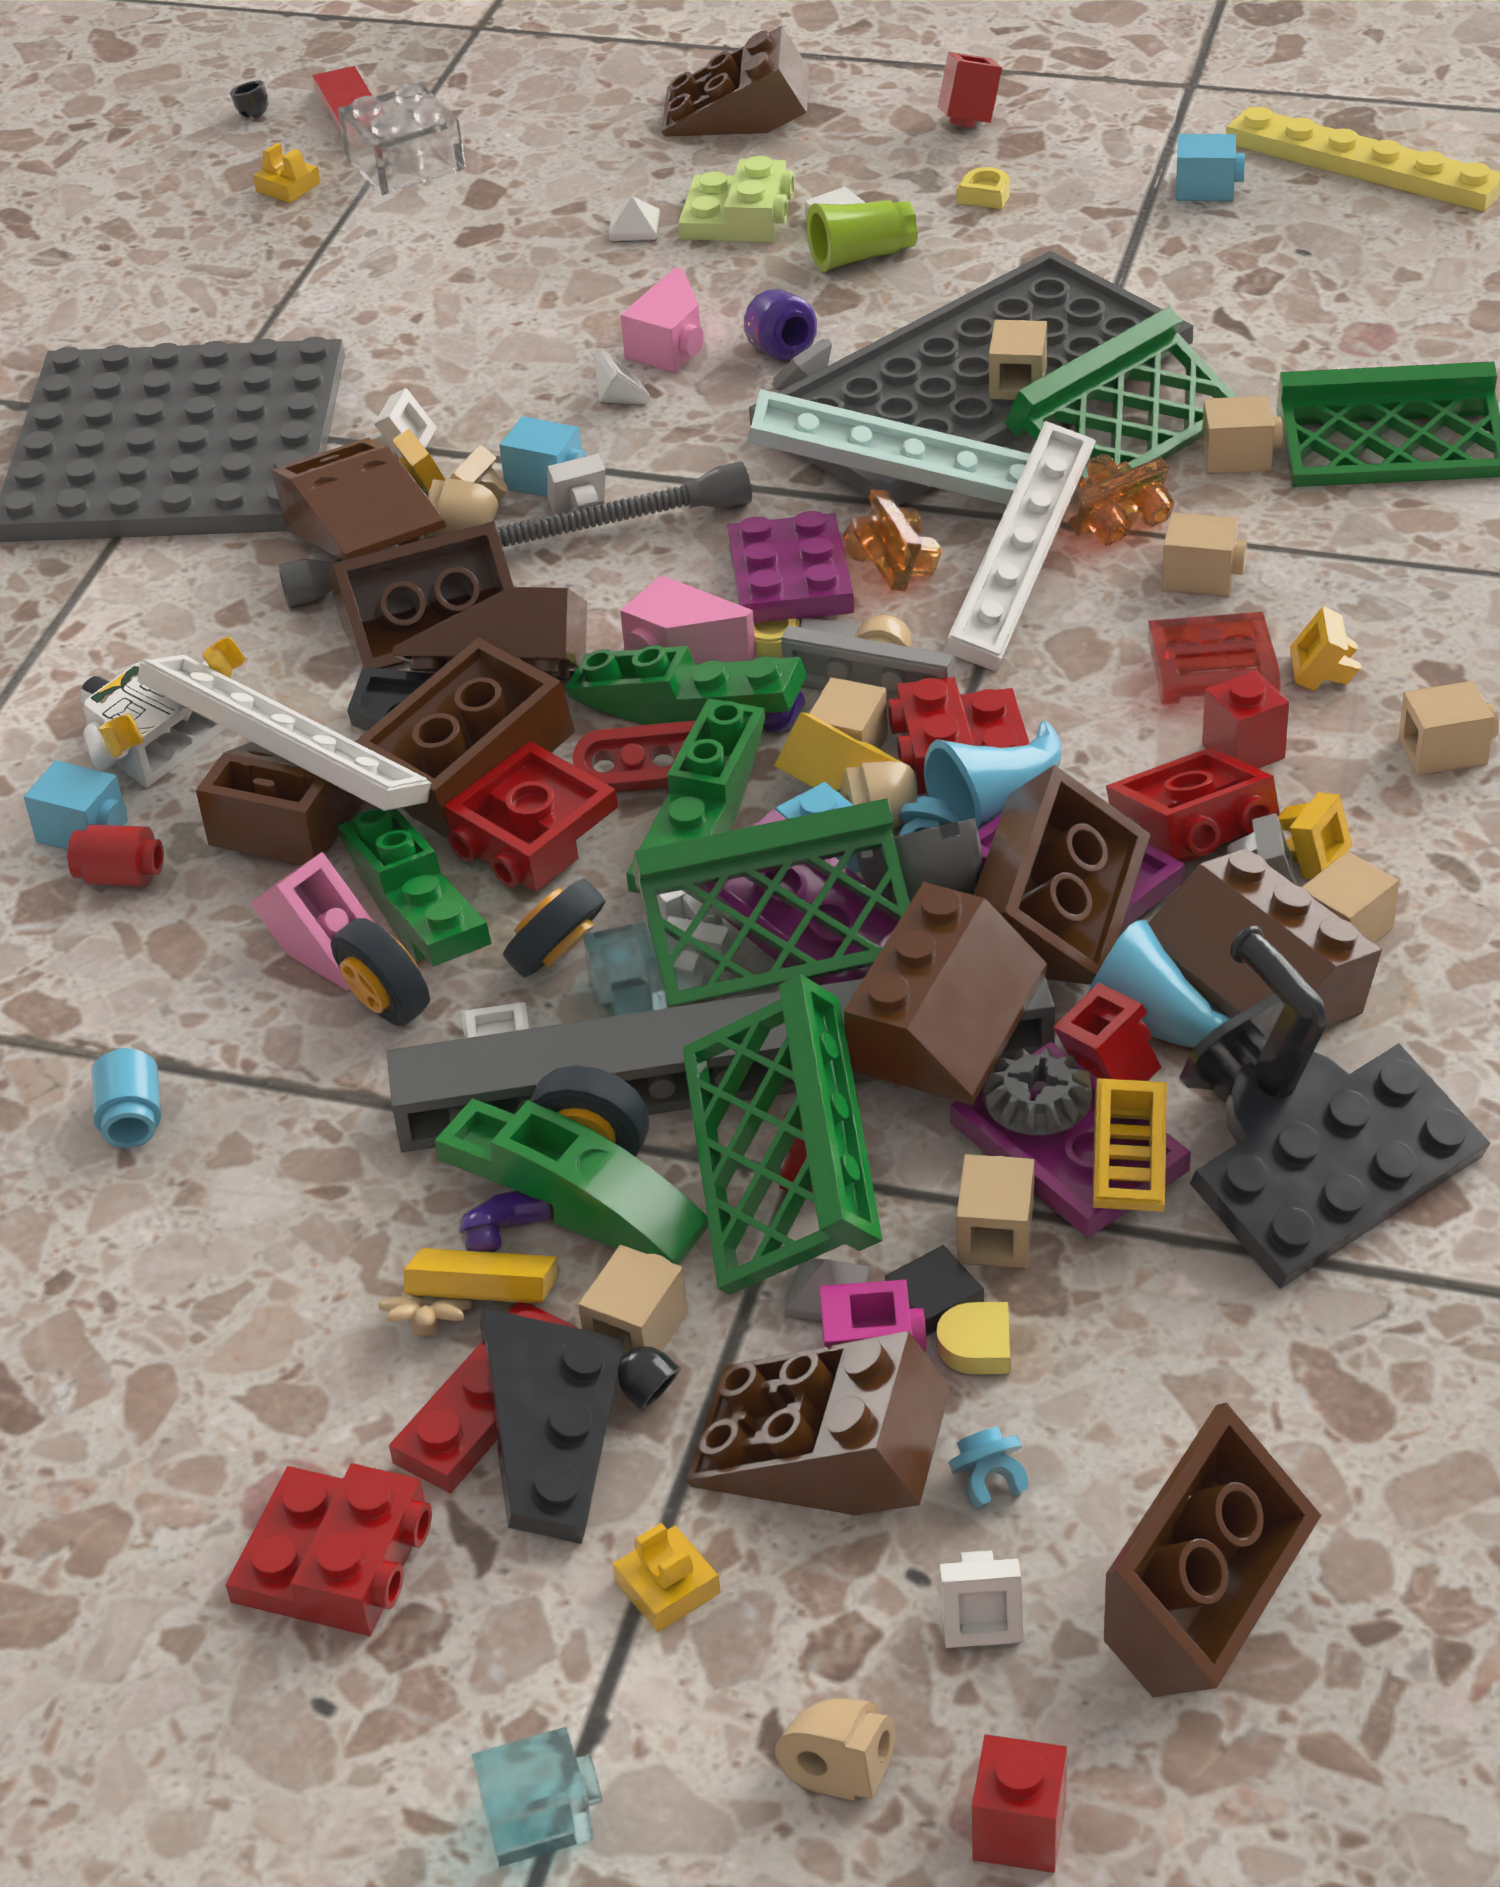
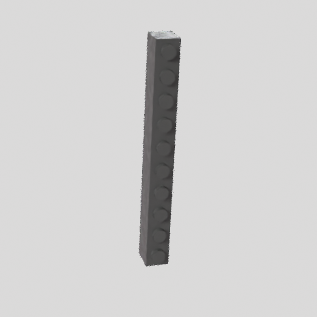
[386,977,1055,1153]

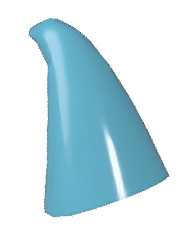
[924,720,1061,830]
[1087,920,1231,1048]

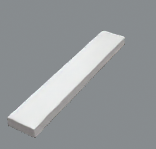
[943,421,1096,672]
[137,655,431,811]

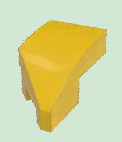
[774,712,905,792]

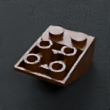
[662,26,809,137]
[271,437,446,560]
[393,587,587,679]
[196,742,363,865]
[686,1331,951,1515]

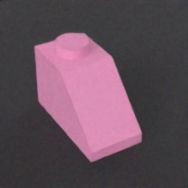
[620,267,703,373]
[620,575,756,664]
[249,852,373,991]

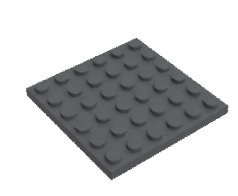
[0,337,345,542]

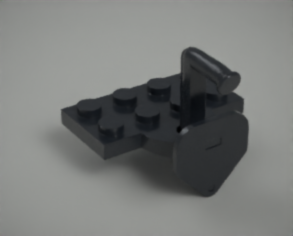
[1179,925,1491,1289]

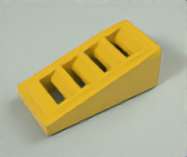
[1093,1078,1167,1212]

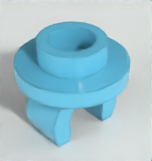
[899,796,961,835]
[948,1427,1028,1509]

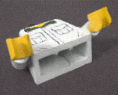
[80,636,247,788]

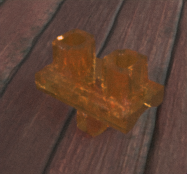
[1069,454,1175,547]
[842,489,942,591]

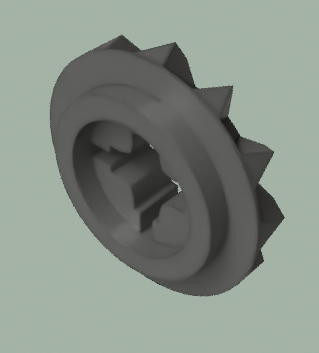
[983,1047,1092,1135]

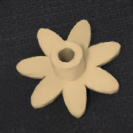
[379,1292,471,1336]

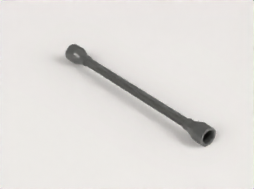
[278,461,752,607]

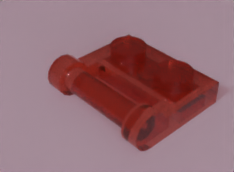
[1148,612,1281,705]

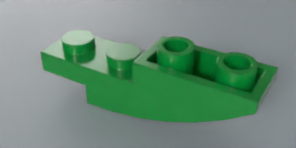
[566,645,807,725]
[626,698,765,894]
[337,807,492,967]
[435,1098,709,1265]

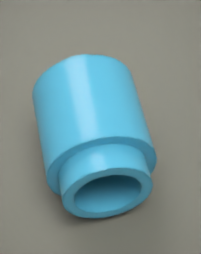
[91,1048,161,1148]

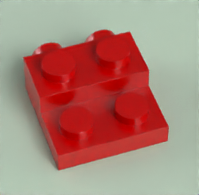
[887,677,1030,795]
[444,741,618,892]
[1106,747,1280,862]
[226,1463,432,1637]

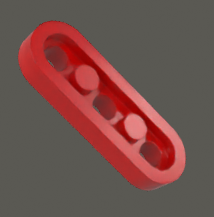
[573,720,696,793]

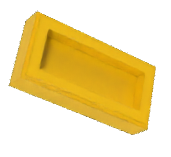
[404,1248,557,1304]

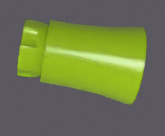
[807,200,918,272]

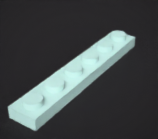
[748,389,1070,519]

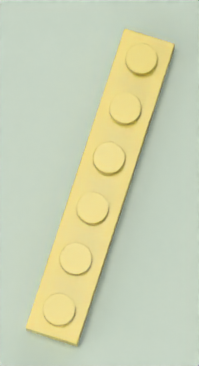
[1226,107,1500,212]

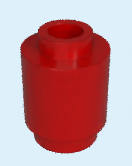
[67,824,164,887]

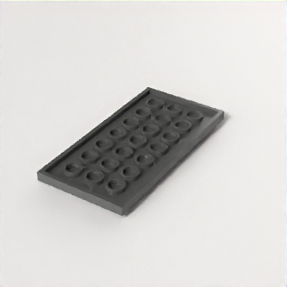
[749,251,1194,511]

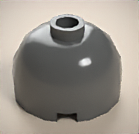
[855,818,982,903]

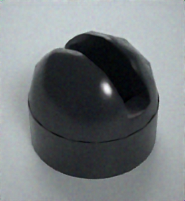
[230,80,269,118]
[618,1346,681,1411]

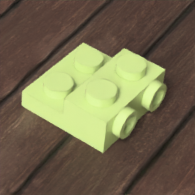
[678,156,795,243]

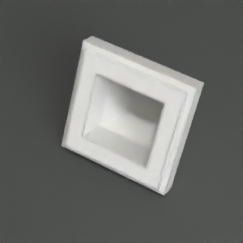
[609,196,660,242]
[594,350,651,405]

